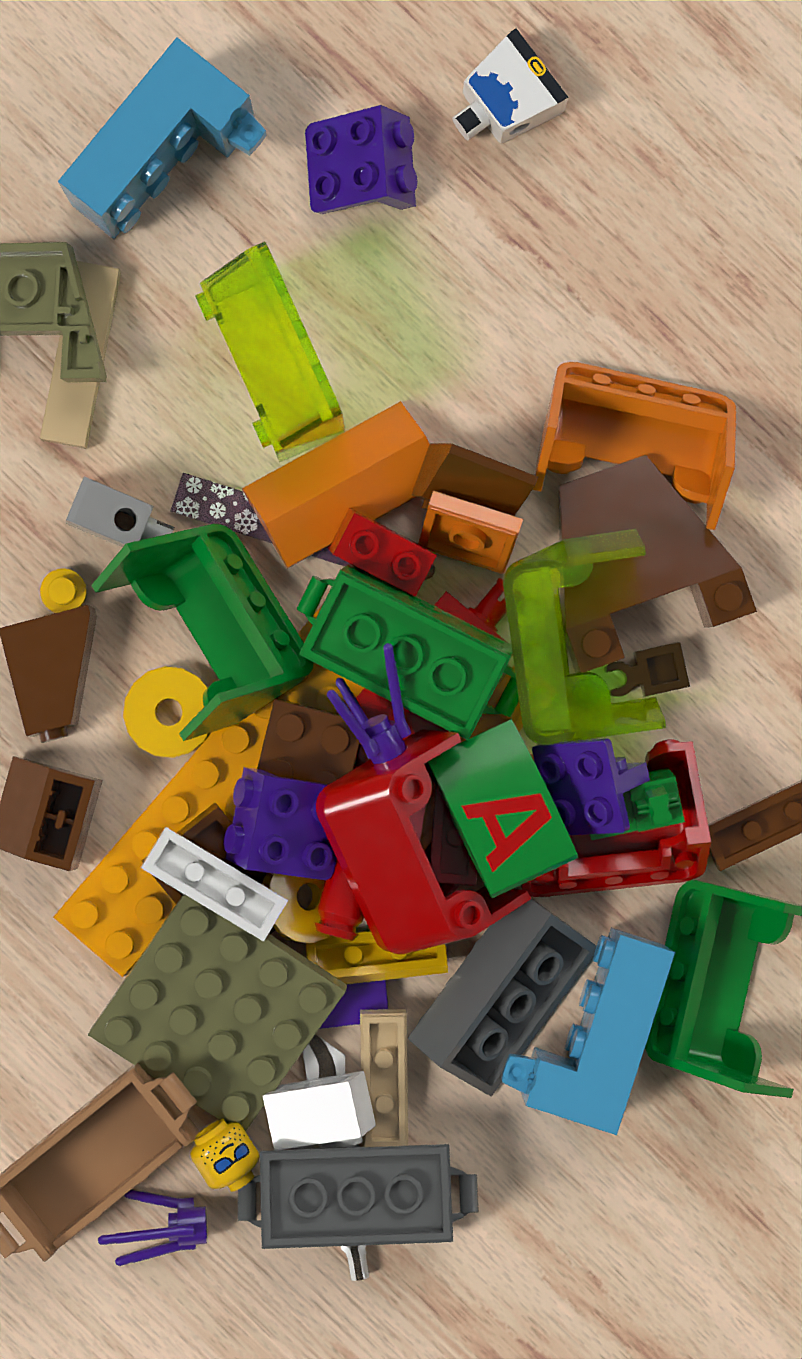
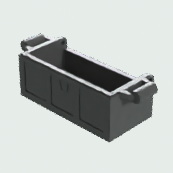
[238,1144,479,1249]

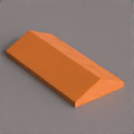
[242,401,430,569]

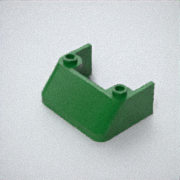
[91,524,313,741]
[645,880,802,1098]

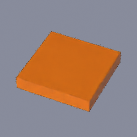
[418,491,523,574]

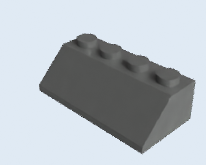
[408,888,597,1096]

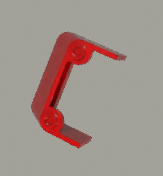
[316,729,531,955]

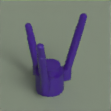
[327,643,411,764]
[98,1190,207,1266]

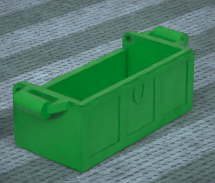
[297,563,528,741]

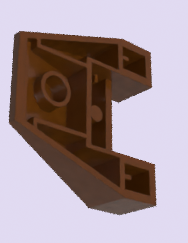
[559,455,757,673]

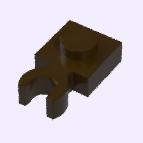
[604,642,690,697]

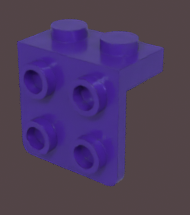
[305,105,418,214]
[224,767,337,880]

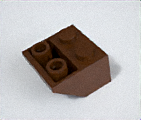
[0,756,103,871]

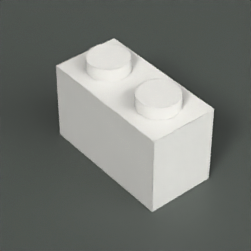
[263,1071,376,1150]

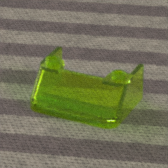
[195,241,345,463]
[503,529,666,745]

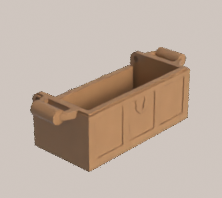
[0,1063,199,1262]

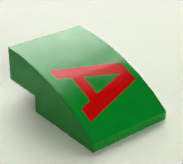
[427,719,578,898]

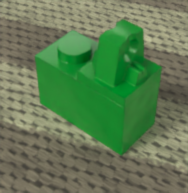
[589,767,685,840]

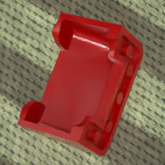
[521,739,711,897]

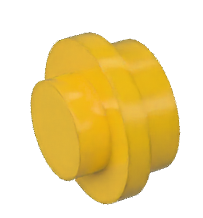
[40,568,87,613]

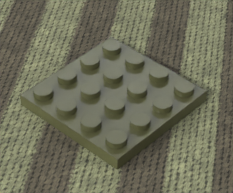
[88,894,347,1131]

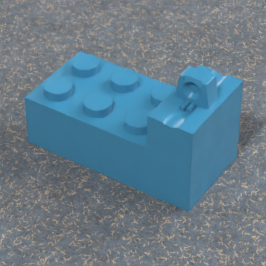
[58,37,267,239]
[501,927,675,1135]

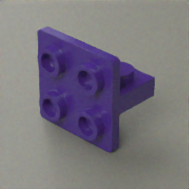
[532,738,650,835]

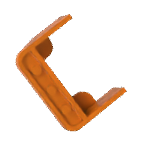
[533,362,736,530]

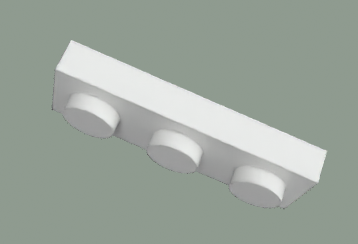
[141,827,288,941]

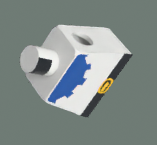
[452,28,568,143]

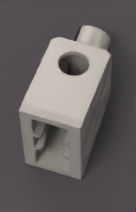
[66,476,175,547]

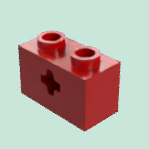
[329,508,437,597]

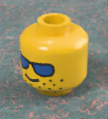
[190,1118,260,1192]

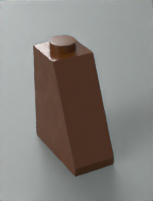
[0,605,97,743]

